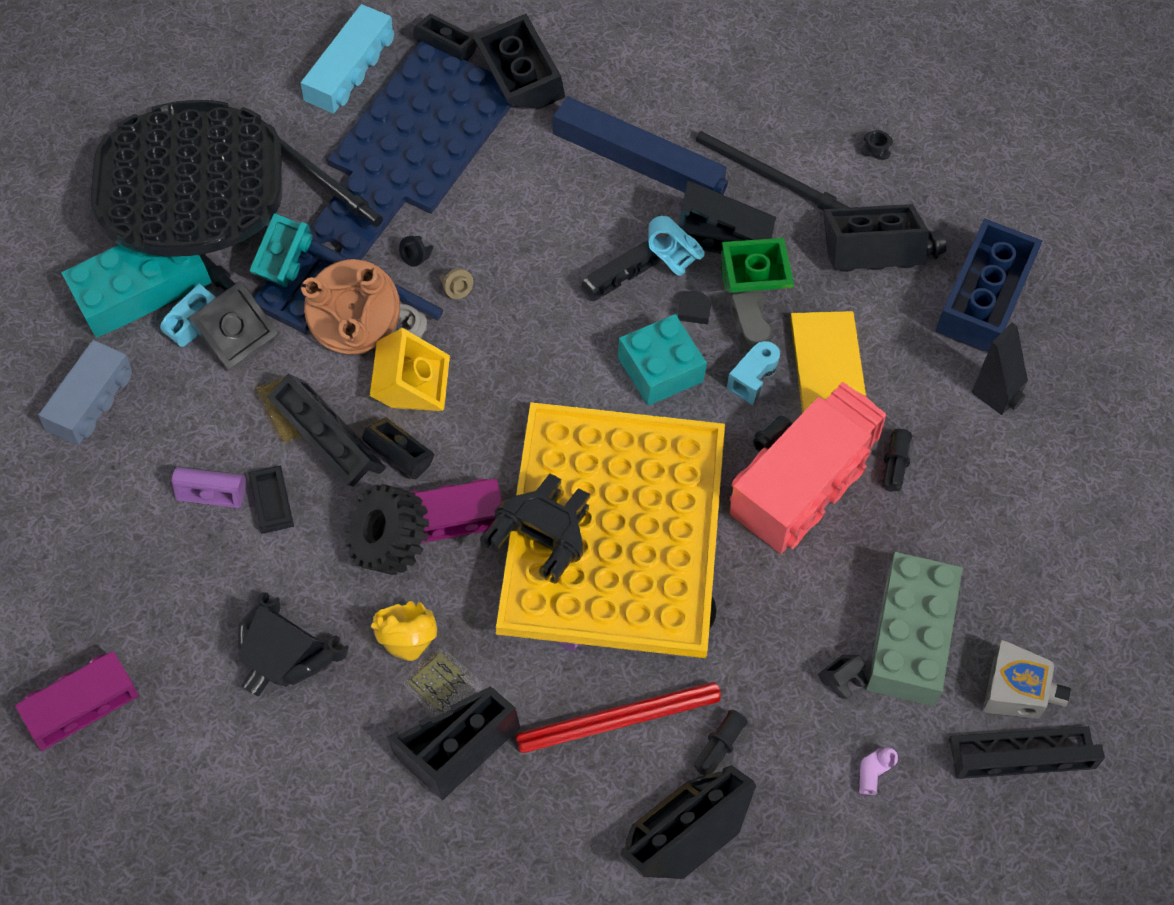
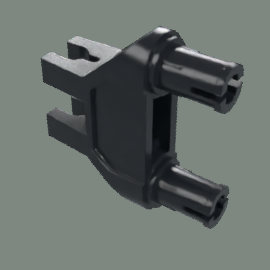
[480,473,590,584]

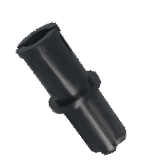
[883,429,912,492]
[694,710,748,775]

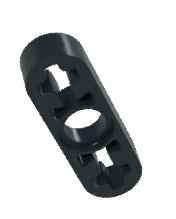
[581,241,661,301]

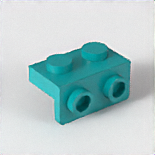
[249,213,313,287]

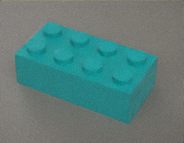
[61,245,212,338]

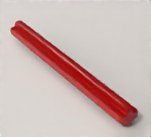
[516,682,721,753]

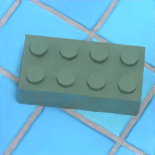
[866,552,963,707]

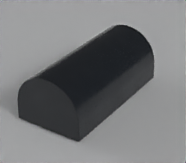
[413,13,477,61]
[362,417,435,480]

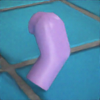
[859,747,898,795]

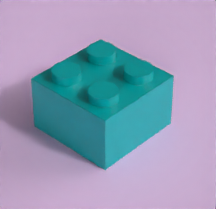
[617,314,707,406]

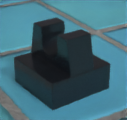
[817,655,868,699]

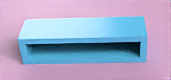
[301,4,394,114]

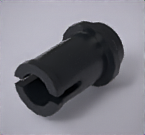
[753,415,792,452]

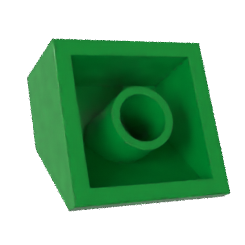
[720,238,794,293]

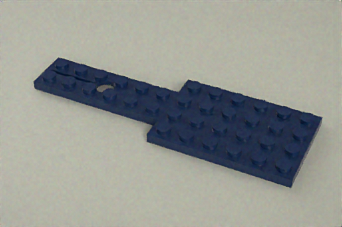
[254,41,513,334]

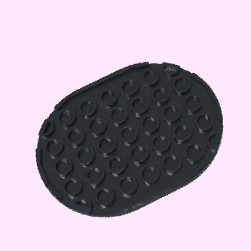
[91,100,283,257]

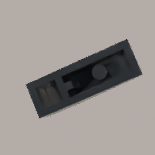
[971,322,1028,415]

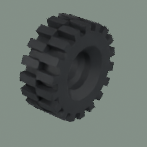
[345,484,429,575]

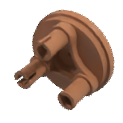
[301,259,400,355]

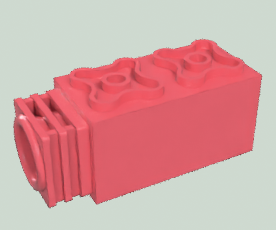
[729,382,886,554]

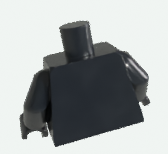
[238,592,349,696]

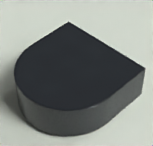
[678,291,711,325]

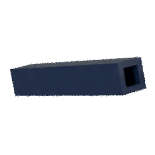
[553,96,728,195]

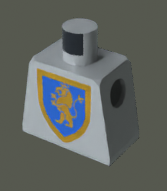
[983,640,1071,719]

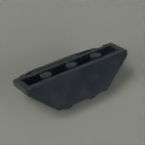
[620,765,756,879]

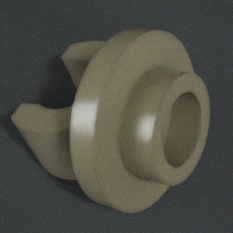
[440,268,473,299]

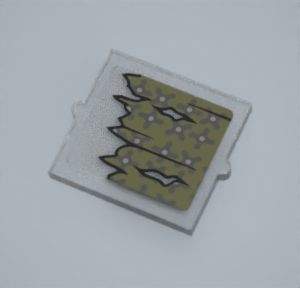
[401,646,485,717]

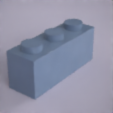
[38,340,132,446]

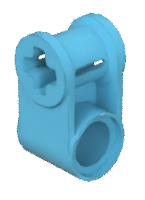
[648,216,705,276]

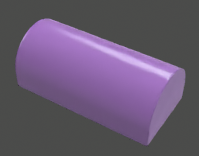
[171,467,246,508]

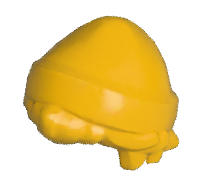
[371,601,437,661]

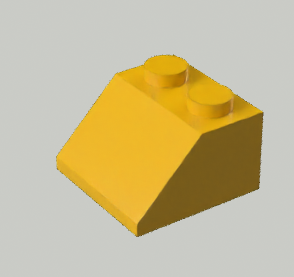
[370,328,450,411]

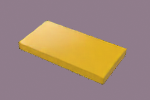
[790,311,866,414]

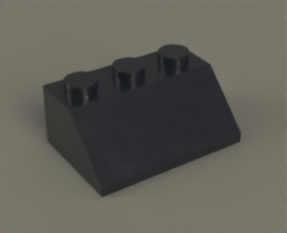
[473,14,566,109]
[823,204,929,272]

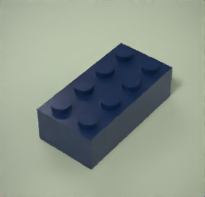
[935,218,1043,352]

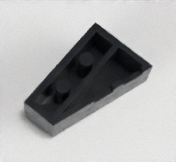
[679,181,776,254]
[387,686,520,801]

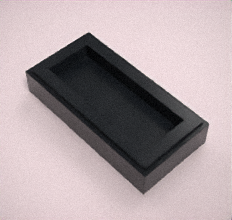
[248,465,294,534]

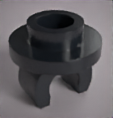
[399,235,433,267]

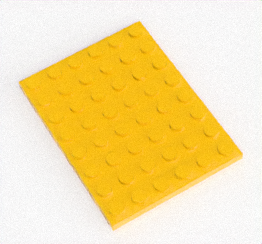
[496,402,725,658]

